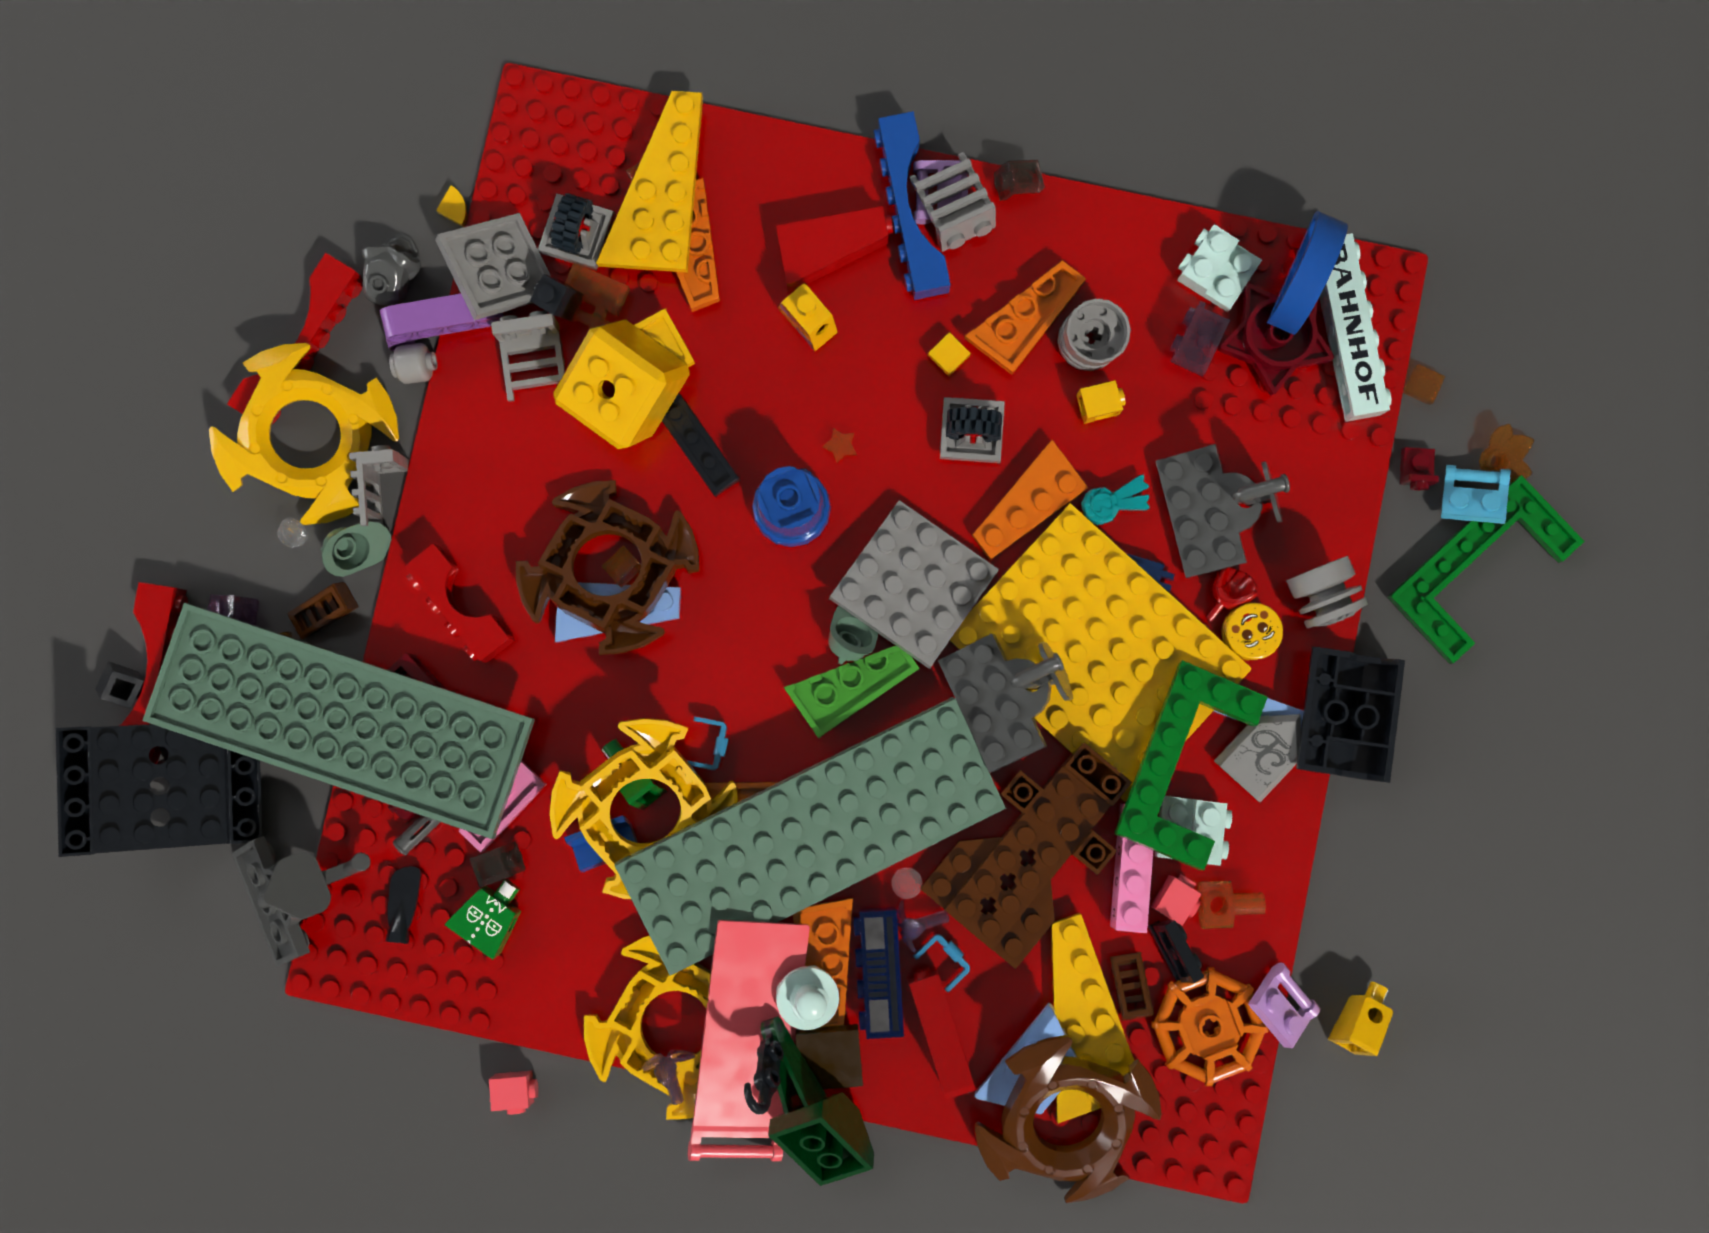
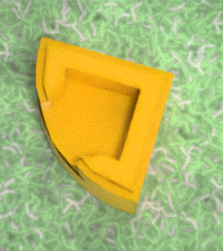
[436,185,468,227]

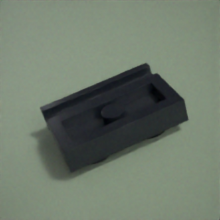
[1148,920,1204,983]

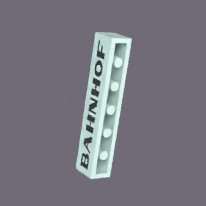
[1319,233,1392,422]

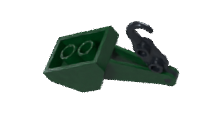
[744,1017,874,1186]

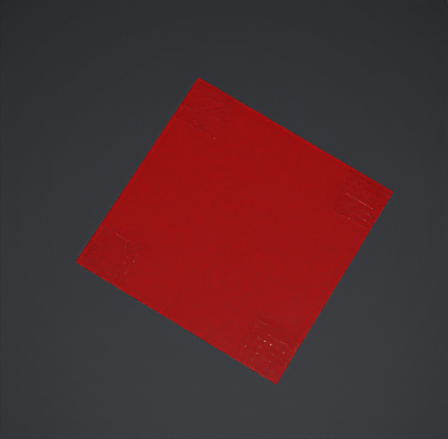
[285,63,1428,1204]

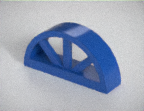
[1267,211,1348,335]

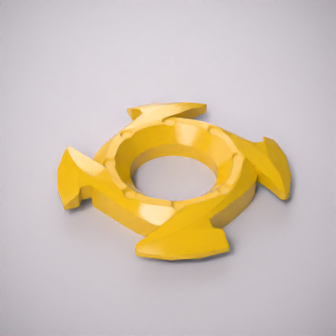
[209,343,399,525]
[550,718,738,899]
[584,936,711,1120]

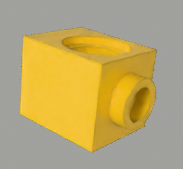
[1076,380,1126,424]

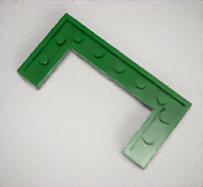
[1387,475,1585,664]
[1114,660,1268,871]

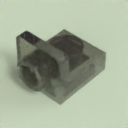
[994,160,1045,201]
[470,842,525,888]

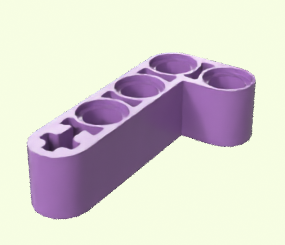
[380,293,504,351]

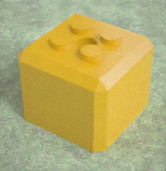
[553,320,690,449]

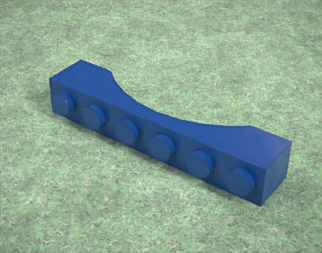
[873,111,951,300]

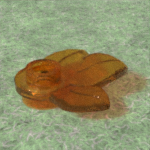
[1479,424,1534,482]

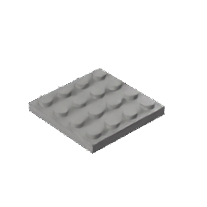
[829,500,999,669]

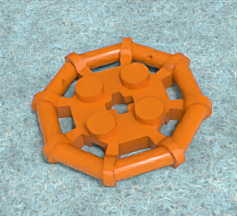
[1151,967,1268,1086]

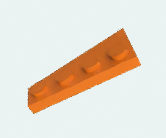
[676,178,720,312]
[964,260,1086,375]
[972,440,1088,560]
[793,898,853,1027]

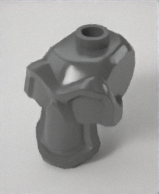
[362,234,421,306]

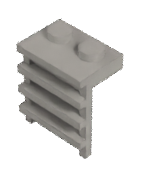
[910,152,996,252]
[491,311,565,402]
[349,445,409,526]

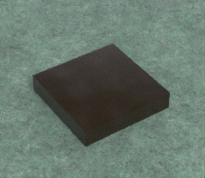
[796,1024,863,1089]

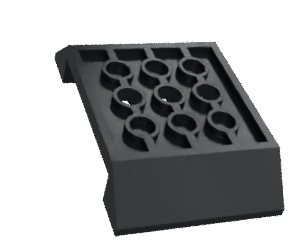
[55,724,263,857]

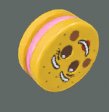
[1221,603,1283,660]

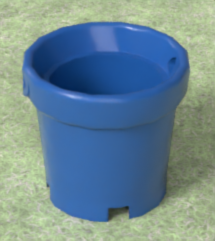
[752,466,831,547]

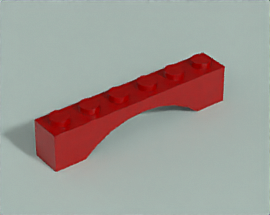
[227,253,363,424]
[119,582,188,764]

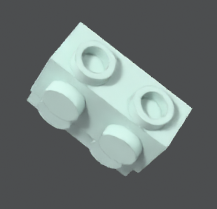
[1177,224,1262,312]
[1155,796,1232,866]

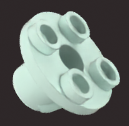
[776,965,839,1030]

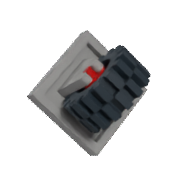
[538,193,615,271]
[940,397,1005,463]

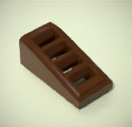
[287,582,359,639]
[1110,952,1154,1021]

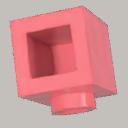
[1150,874,1201,926]
[489,1070,538,1115]

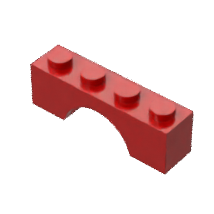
[404,543,515,663]

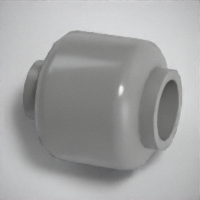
[389,343,437,384]

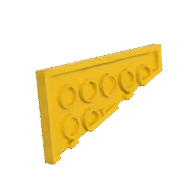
[596,91,703,273]
[1051,913,1134,1124]

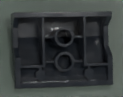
[1296,646,1405,783]

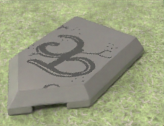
[1214,714,1301,802]

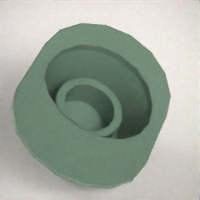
[320,521,391,577]
[828,605,879,664]

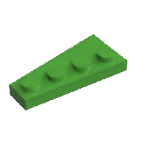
[784,646,919,738]

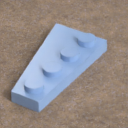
[555,582,681,643]

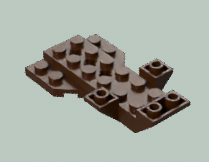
[920,742,1132,969]

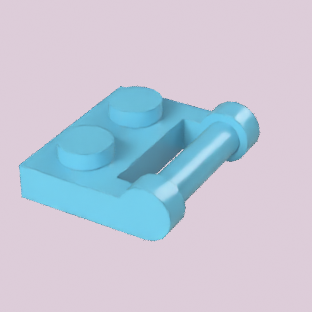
[1441,464,1511,524]

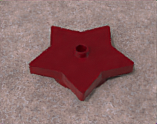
[1218,283,1335,396]

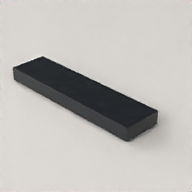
[662,393,740,497]

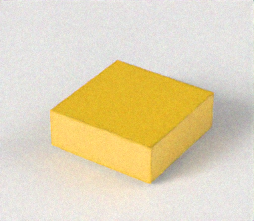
[928,332,971,376]

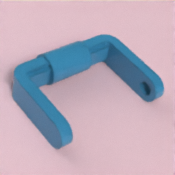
[687,716,729,770]
[913,934,970,992]

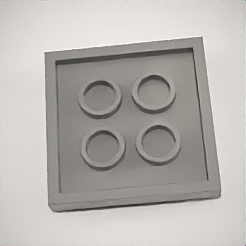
[435,213,551,320]

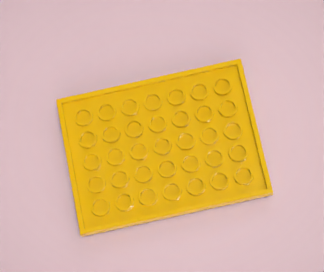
[949,503,1252,803]

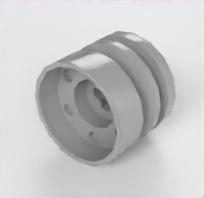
[1058,299,1131,371]
[1286,556,1369,628]

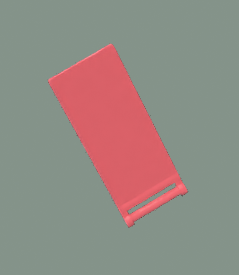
[688,920,810,1161]

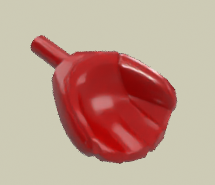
[1206,567,1258,622]

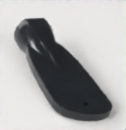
[385,866,422,944]

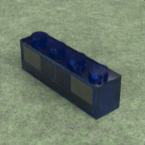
[853,907,904,1039]

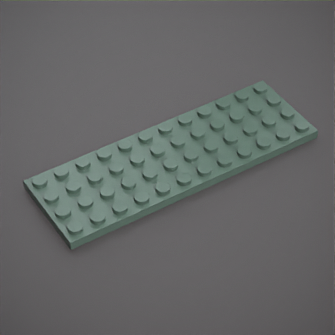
[142,603,535,839]
[615,697,1006,976]

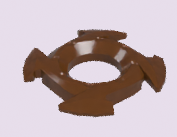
[516,480,700,655]
[974,1035,1162,1203]

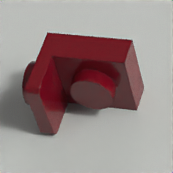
[1400,447,1439,491]

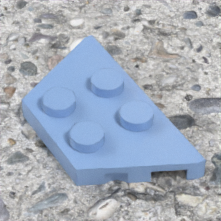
[974,1003,1077,1114]

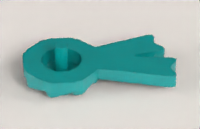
[1081,475,1150,525]

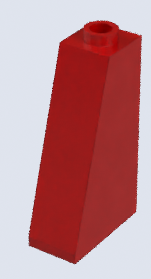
[776,206,893,292]
[908,968,976,1100]

